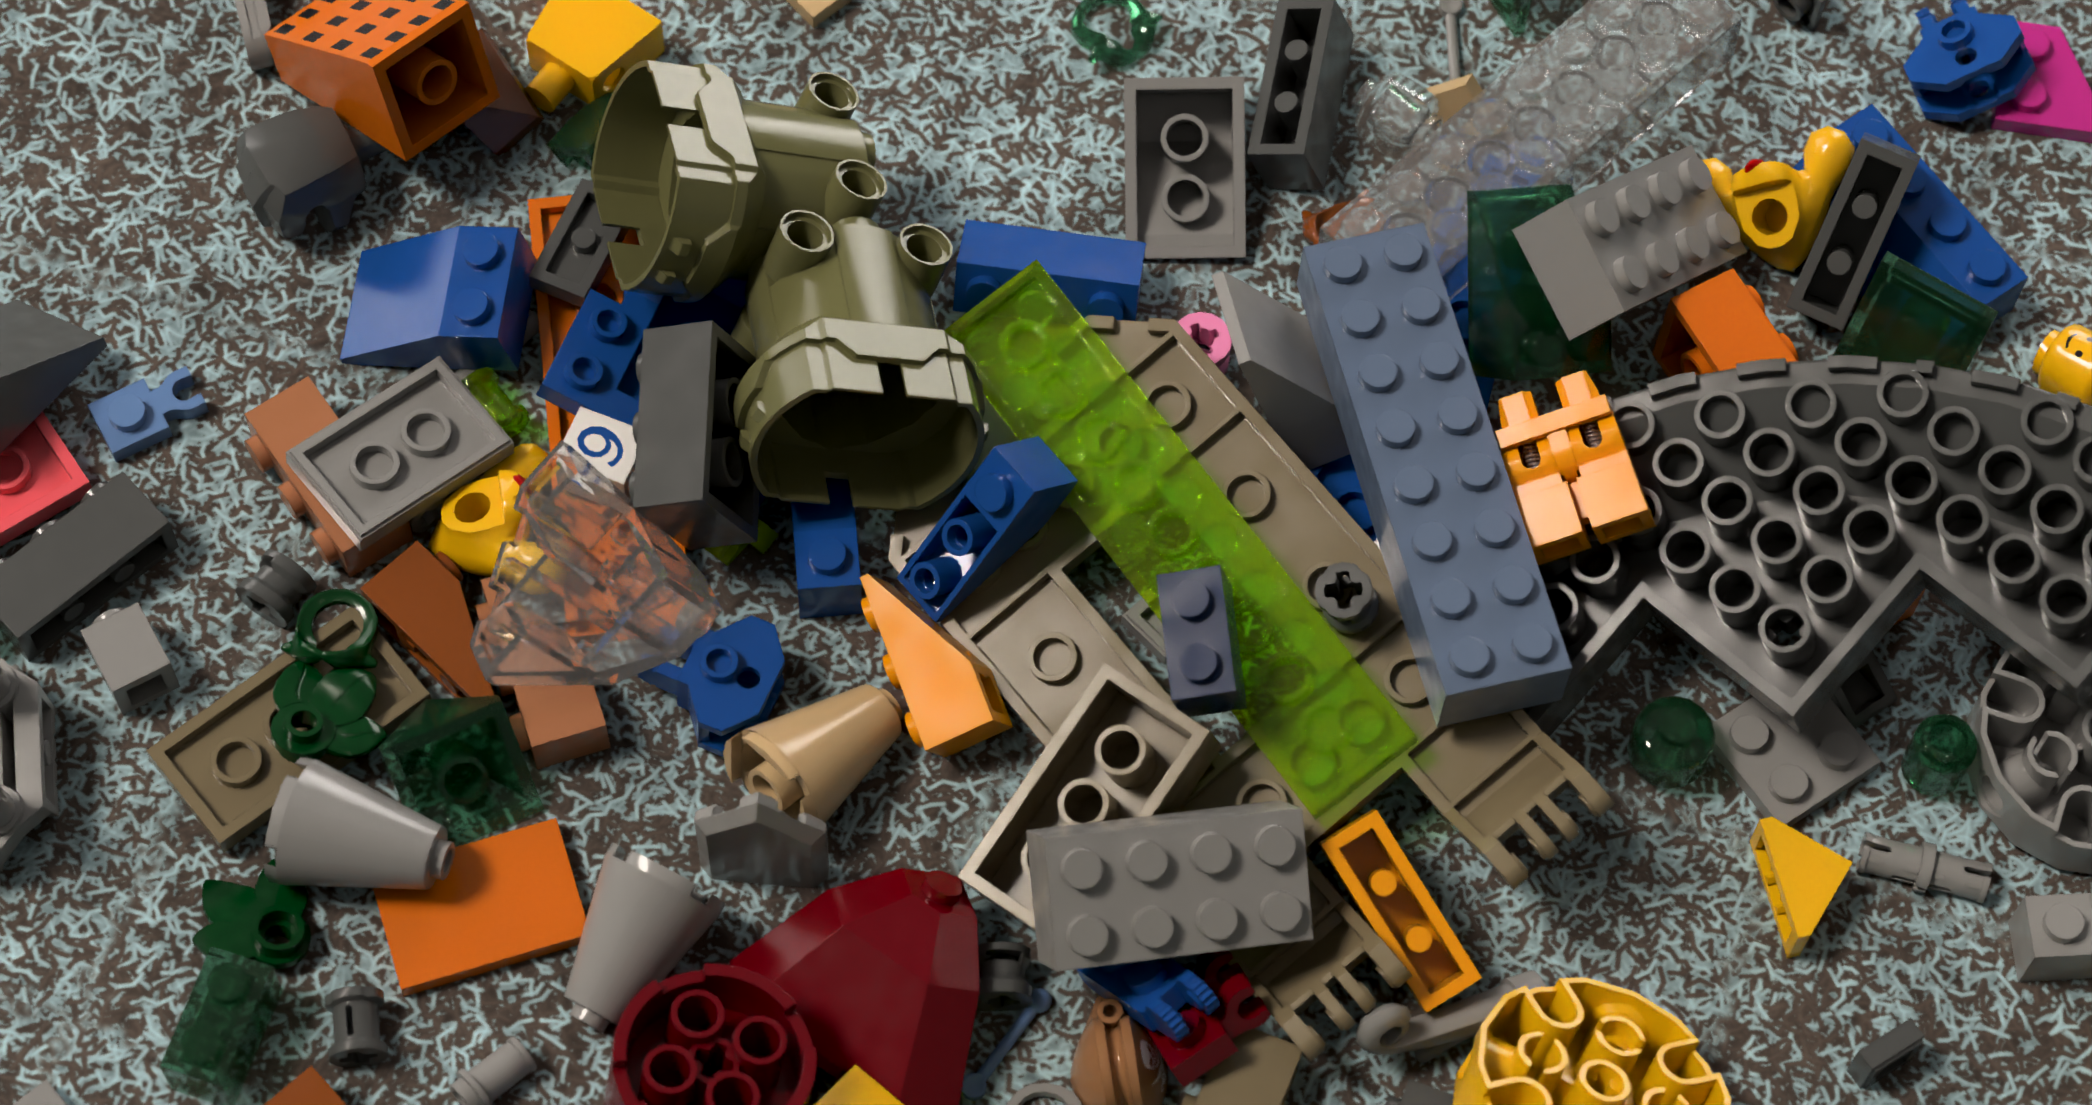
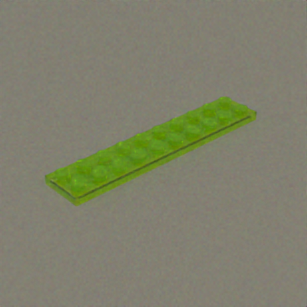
[944,259,1418,820]

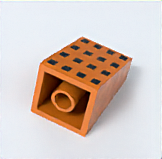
[264,0,500,162]

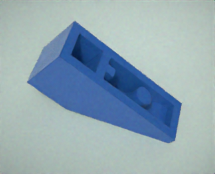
[791,478,862,619]

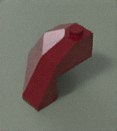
[729,868,980,1105]

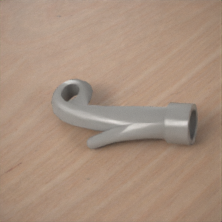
[1356,970,1546,1063]

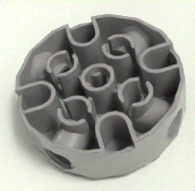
[1964,650,2092,874]

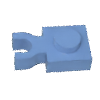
[87,366,209,462]

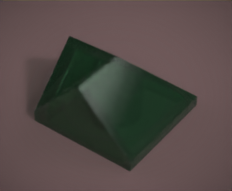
[379,695,544,847]

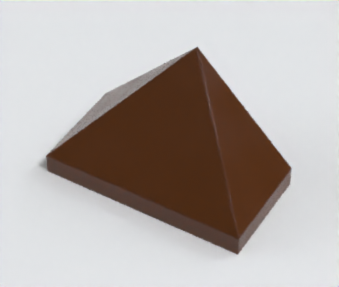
[463,28,544,156]

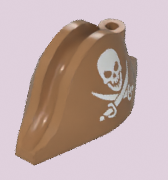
[1070,996,1168,1105]

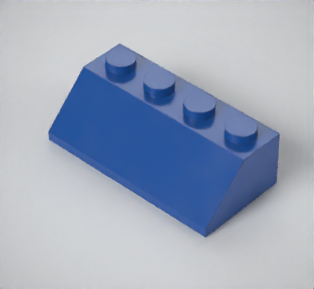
[1793,104,2028,363]

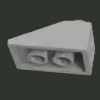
[1124,76,1246,259]
[1211,271,1350,470]

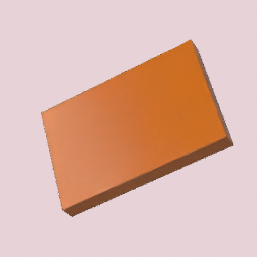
[373,818,586,997]

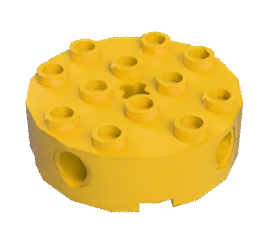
[1453,977,1731,1105]

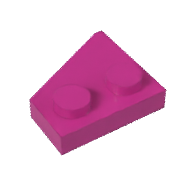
[1991,21,2092,143]

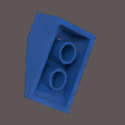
[340,226,537,371]

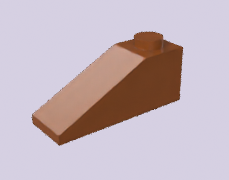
[360,540,503,736]

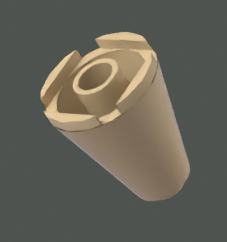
[723,684,902,823]

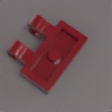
[1146,950,1271,1087]

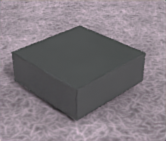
[1847,1018,1925,1089]

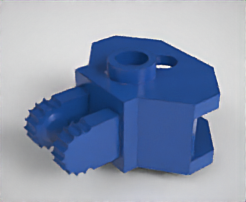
[1903,0,2036,122]
[633,615,785,756]

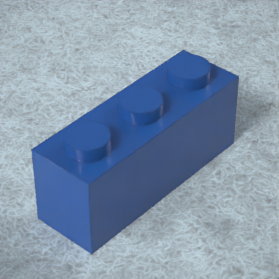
[953,219,1146,327]

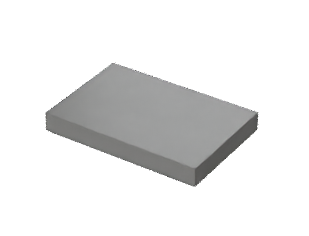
[286,356,514,551]

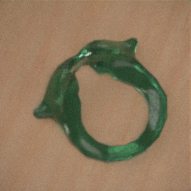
[1071,0,1163,67]

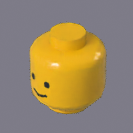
[2032,324,2092,406]

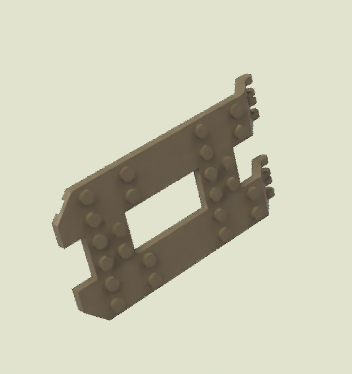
[888,315,1615,1062]

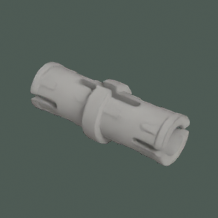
[1856,832,1993,903]

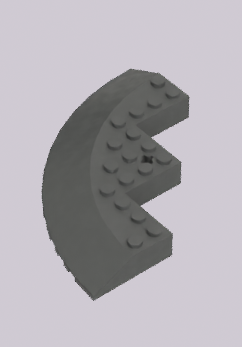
[1373,355,2092,737]

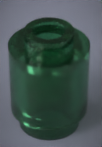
[1901,714,1977,796]

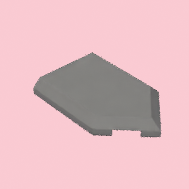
[694,792,829,888]

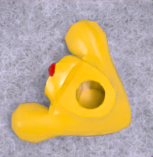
[1702,126,1855,272]
[428,443,570,595]

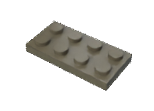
[146,607,433,853]

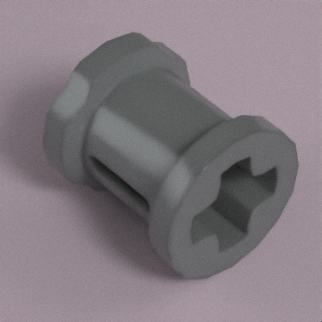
[1314,562,1380,634]
[325,986,388,1068]

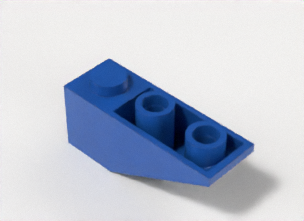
[897,436,1078,623]

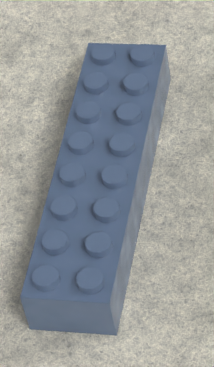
[1297,222,1572,727]

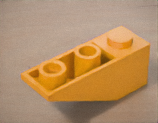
[859,574,1013,757]

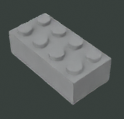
[1512,145,1747,341]
[1026,800,1313,972]

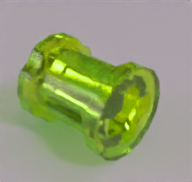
[461,367,530,439]

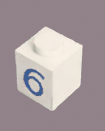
[554,406,636,511]

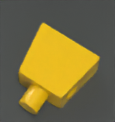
[525,0,665,112]

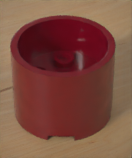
[604,963,817,1105]

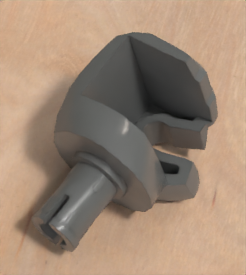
[235,106,387,238]

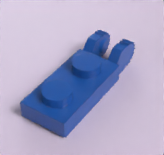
[1076,957,1220,1042]

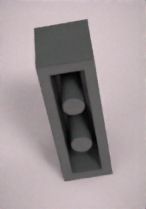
[1247,0,1354,190]
[1786,132,1921,331]
[0,471,179,662]

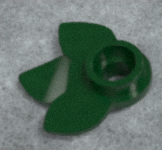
[270,661,387,764]
[192,859,311,969]

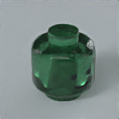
[1627,696,1716,789]

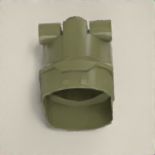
[591,60,887,303]
[730,210,989,511]

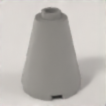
[264,757,455,890]
[564,842,725,1033]

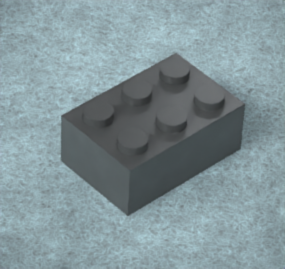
[629,320,760,550]

